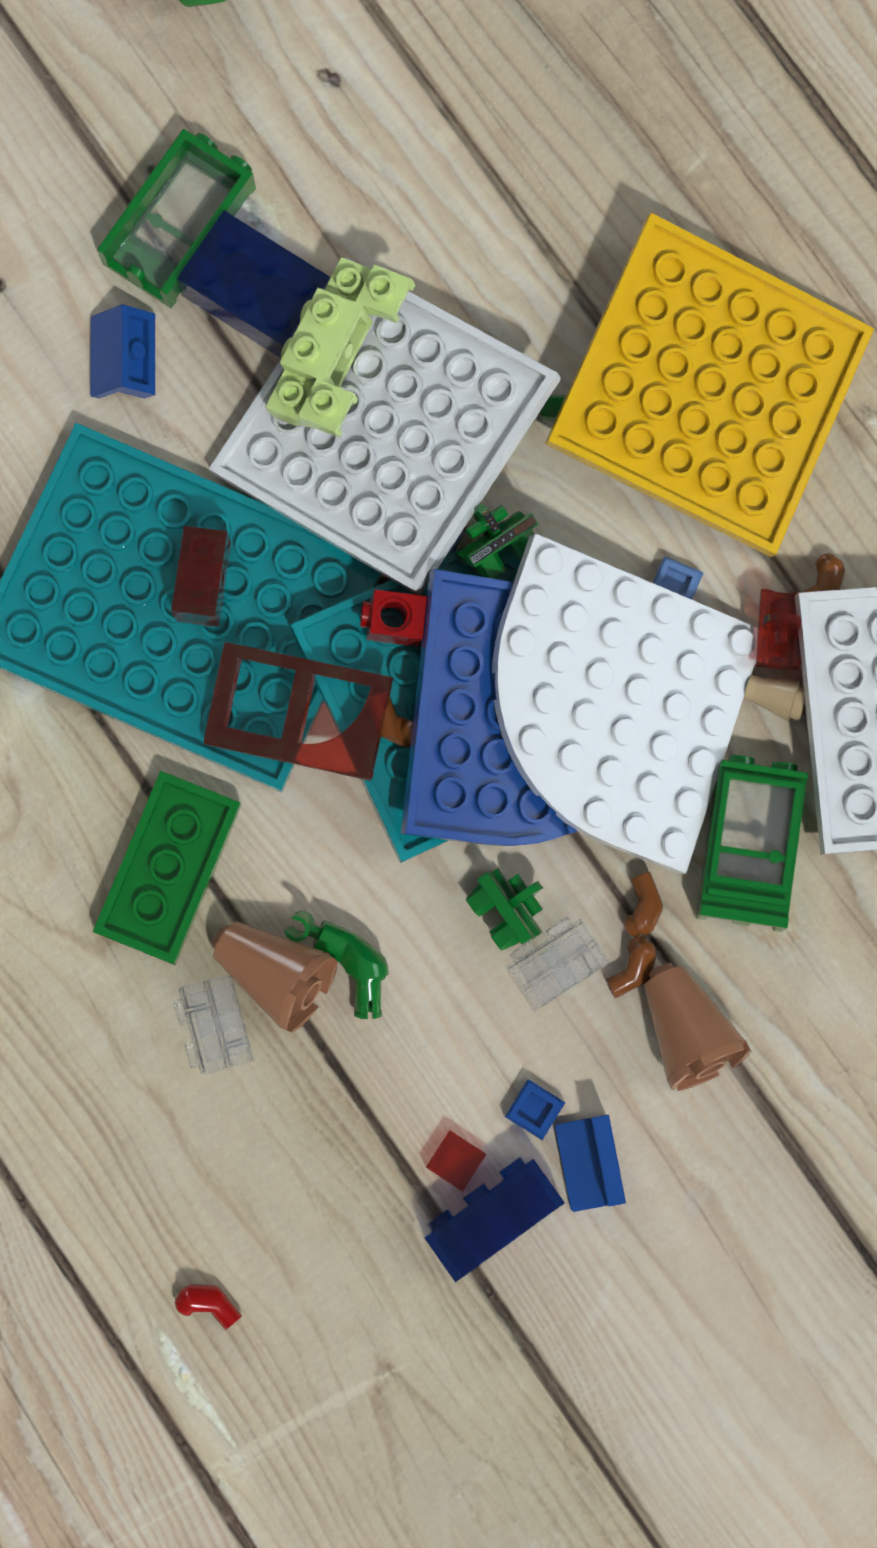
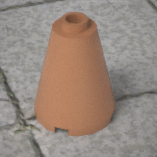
[212,922,338,1033]
[644,963,751,1091]

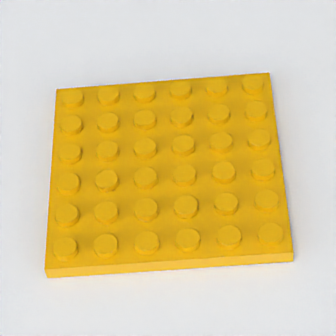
[544,213,875,557]

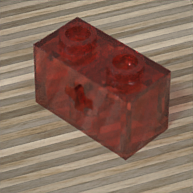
[171,526,231,627]

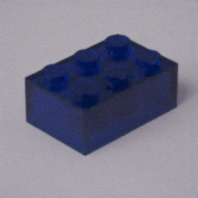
[177,210,331,358]

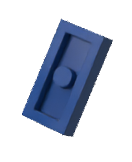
[90,304,155,399]
[555,1114,626,1212]

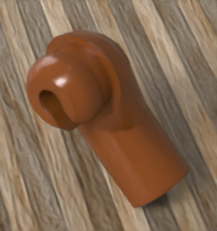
[801,553,845,593]
[605,936,657,999]

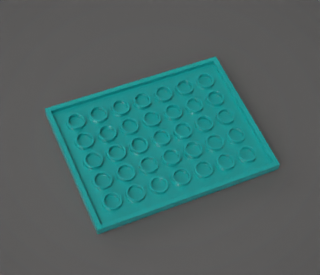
[0,423,382,793]

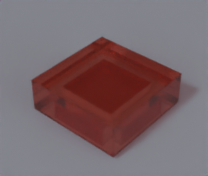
[426,1130,487,1192]

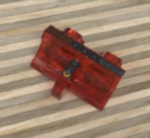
[755,589,802,670]

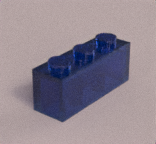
[424,1157,565,1283]

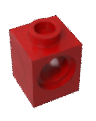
[360,590,427,647]

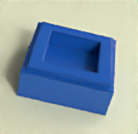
[505,1079,566,1140]

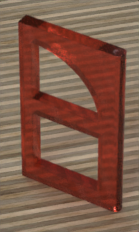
[204,642,393,781]

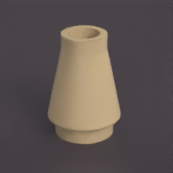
[744,675,806,722]

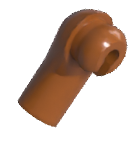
[368,692,413,747]
[624,872,663,937]

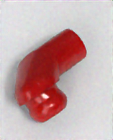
[175,1284,242,1331]

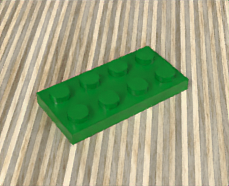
[93,771,242,965]

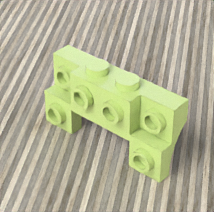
[265,257,416,437]

